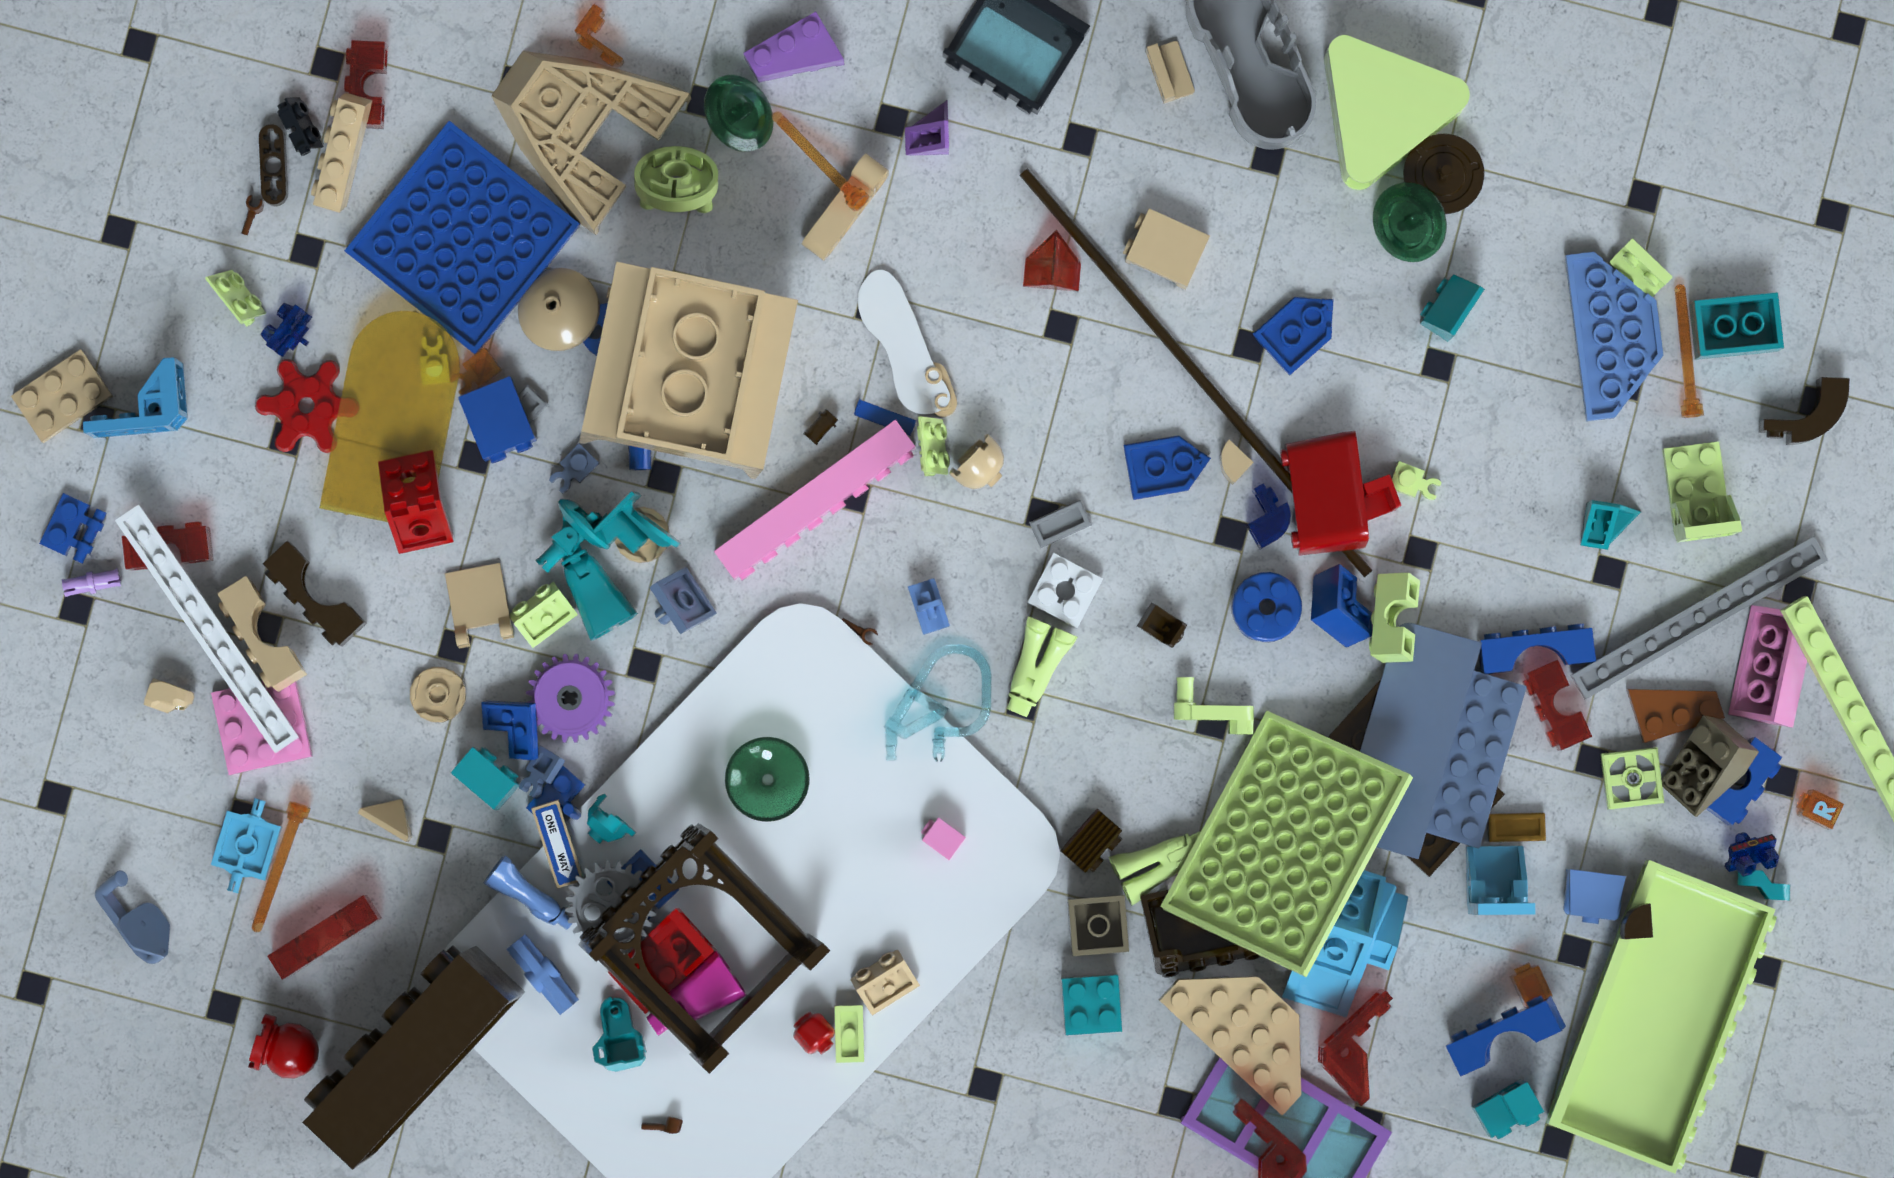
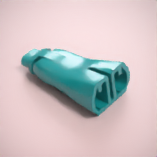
[561,545,638,641]

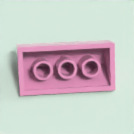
[1728,605,1807,728]

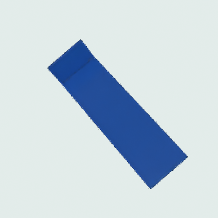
[854,399,916,436]

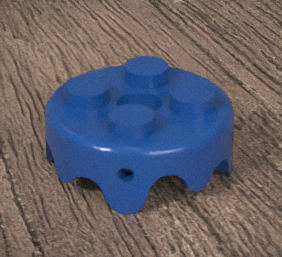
[1231,572,1302,643]

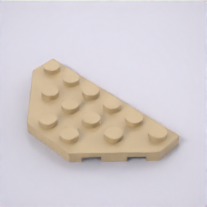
[1158,976,1301,1115]

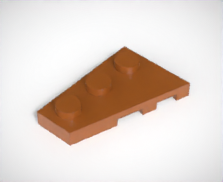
[1626,689,1725,743]

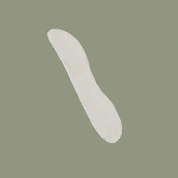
[858,270,950,414]

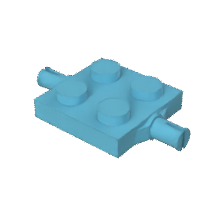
[211,798,282,893]

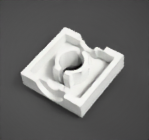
[1027,553,1103,629]

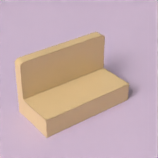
[1146,41,1195,104]

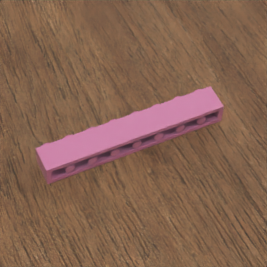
[714,420,916,580]

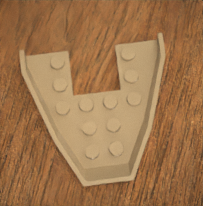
[491,51,691,235]

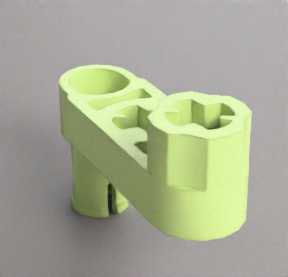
[1174,677,1254,735]

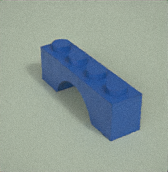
[1478,623,1596,674]
[1446,995,1566,1077]

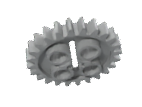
[565,860,657,950]

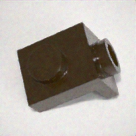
[1137,602,1187,648]

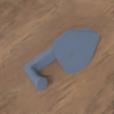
[95,870,170,964]

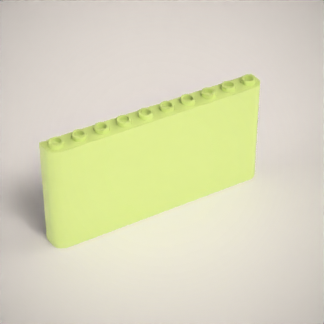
[1546,860,1777,1174]

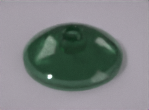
[725,737,810,822]

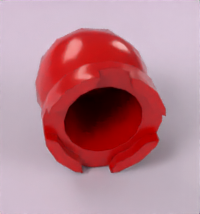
[248,1014,319,1079]

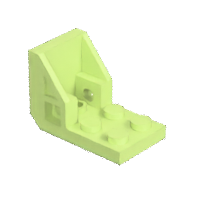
[1662,442,1742,543]

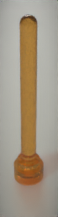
[772,111,869,211]
[1675,284,1704,418]
[251,801,311,932]

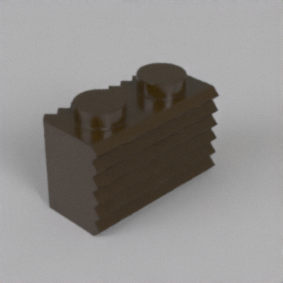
[1060,809,1122,873]

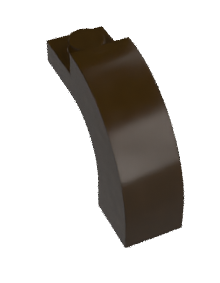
[1759,377,1850,445]

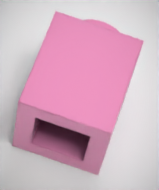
[921,817,966,860]

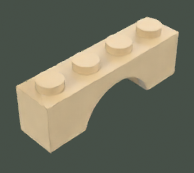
[217,576,307,692]

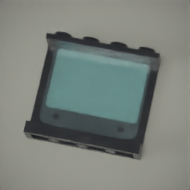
[942,0,1090,115]

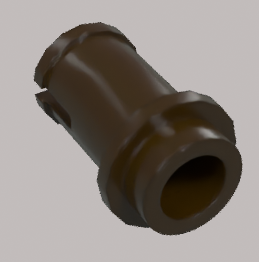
[803,409,838,445]

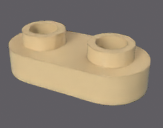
[925,362,957,417]

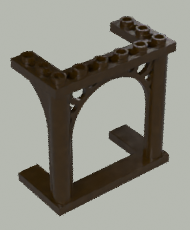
[578,823,831,1074]

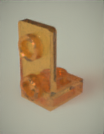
[574,4,625,67]

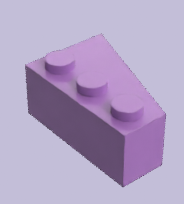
[743,12,845,83]

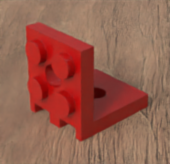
[378,450,454,554]

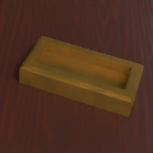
[1488,813,1546,842]

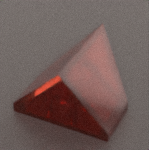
[1023,230,1081,292]

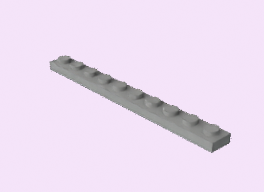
[1570,536,1828,700]

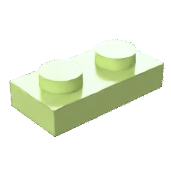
[835,1005,864,1063]

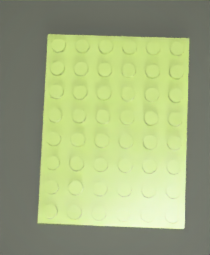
[1161,711,1413,977]

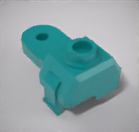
[587,794,636,844]
[592,996,647,1072]

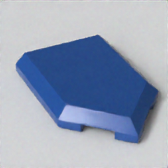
[1253,297,1334,376]
[1123,436,1211,500]

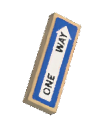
[531,799,584,889]

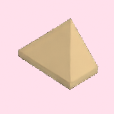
[358,799,412,842]

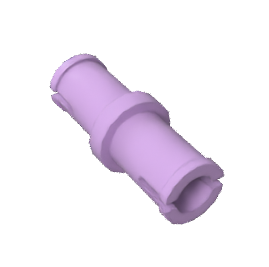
[62,568,121,597]

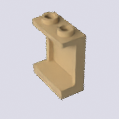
[1123,208,1210,290]

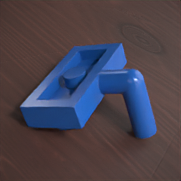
[526,766,585,820]

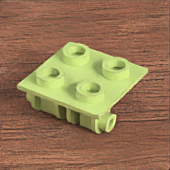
[205,270,266,327]
[917,416,950,477]

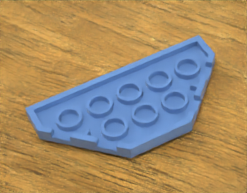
[1565,252,1664,422]

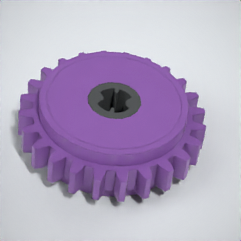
[526,654,615,743]

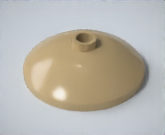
[518,268,600,351]

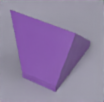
[905,100,949,156]

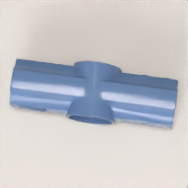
[506,934,579,1015]

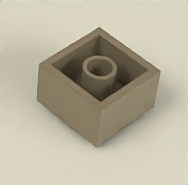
[1067,895,1129,956]

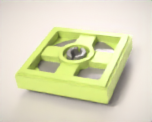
[1600,747,1664,810]

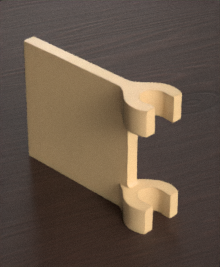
[445,563,514,649]

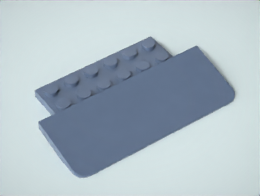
[1360,623,1527,859]

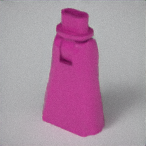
[646,950,747,1036]

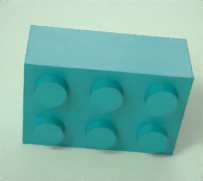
[1689,292,1784,360]

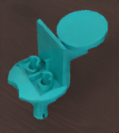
[535,491,681,573]

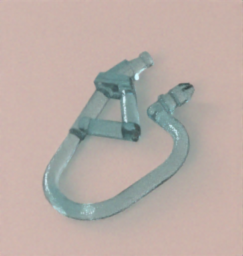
[884,644,991,762]

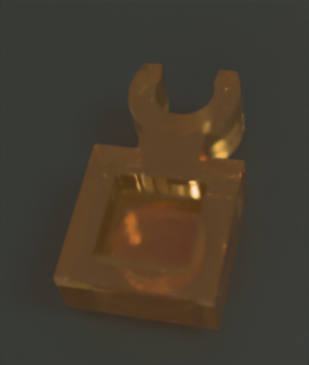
[450,348,502,395]

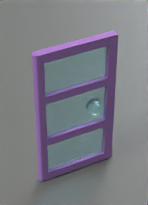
[1180,1057,1392,1178]

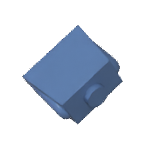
[1563,869,1626,924]

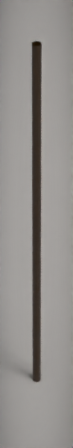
[1019,168,1373,578]

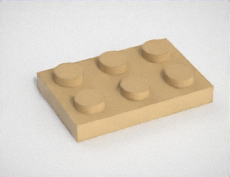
[11,349,113,443]

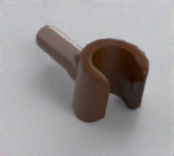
[241,195,264,236]
[842,618,878,645]
[641,1116,683,1134]

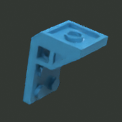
[83,357,188,438]

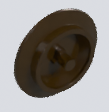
[1403,134,1484,214]

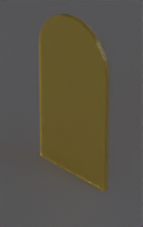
[319,310,460,528]

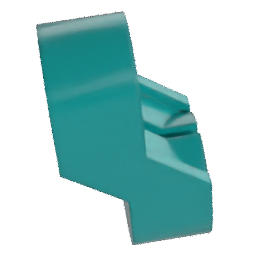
[1737,869,1791,901]

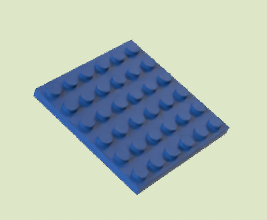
[344,121,581,355]

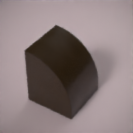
[1620,903,1653,939]

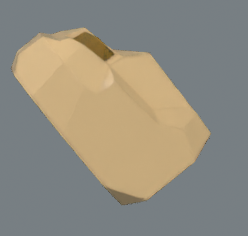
[144,678,195,713]

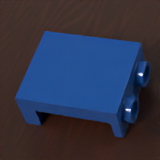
[458,376,537,464]

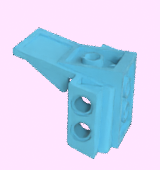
[1282,870,1408,1018]

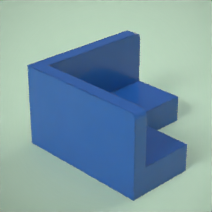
[1311,564,1373,647]

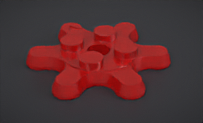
[255,359,360,453]

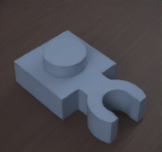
[549,443,599,494]
[519,745,565,799]

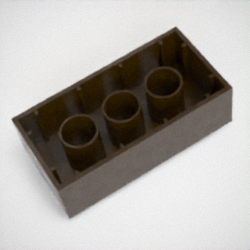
[302,945,525,1170]

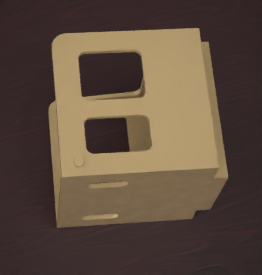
[579,262,798,479]

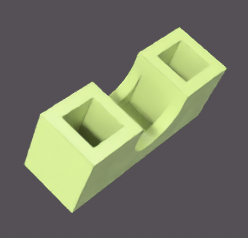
[1369,573,1420,663]

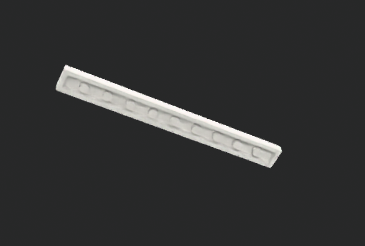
[115,505,299,753]

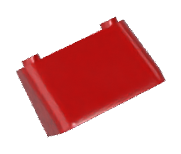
[1280,431,1369,556]

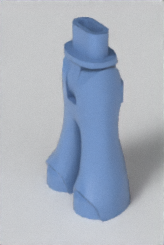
[483,856,572,930]

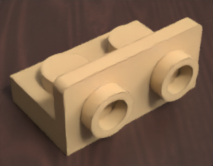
[850,950,920,1016]

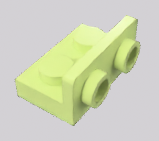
[1609,238,1673,297]
[510,582,578,648]

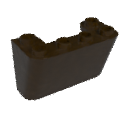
[1140,890,1261,978]

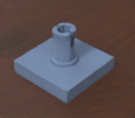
[649,567,717,634]

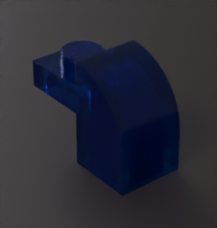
[1246,483,1291,550]

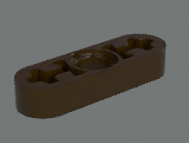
[259,124,288,206]

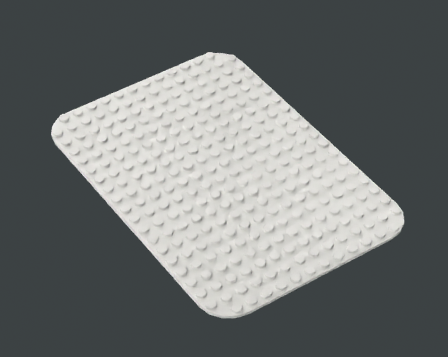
[445,603,1060,1178]

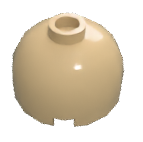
[949,434,1004,489]

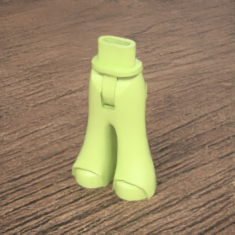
[1006,616,1078,717]
[1108,831,1201,906]

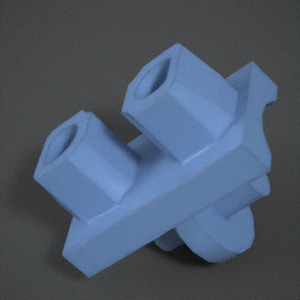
[908,578,950,635]

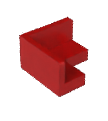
[1363,474,1402,521]

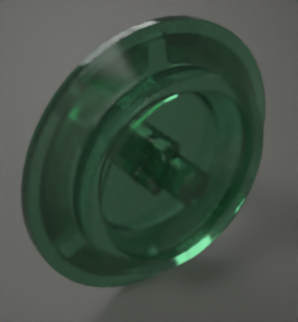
[704,75,774,152]
[1373,182,1447,262]

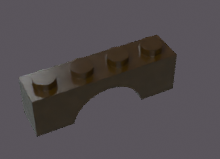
[262,541,367,647]

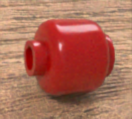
[793,1012,835,1055]

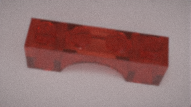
[267,895,382,980]

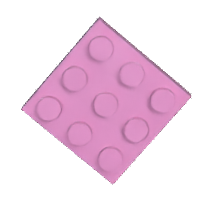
[211,681,313,775]

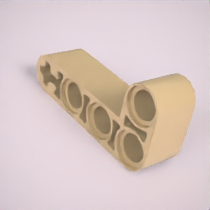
[802,153,889,261]

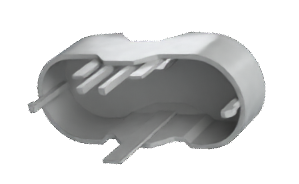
[1186,0,1316,150]

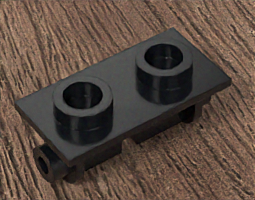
[277,97,324,156]

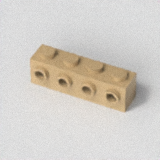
[311,93,373,213]

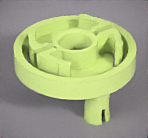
[634,146,718,213]

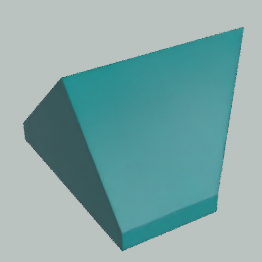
[1580,500,1641,550]

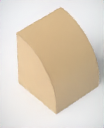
[1220,440,1254,485]

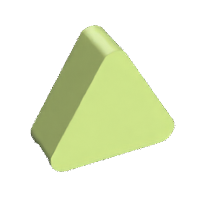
[1324,35,1470,190]

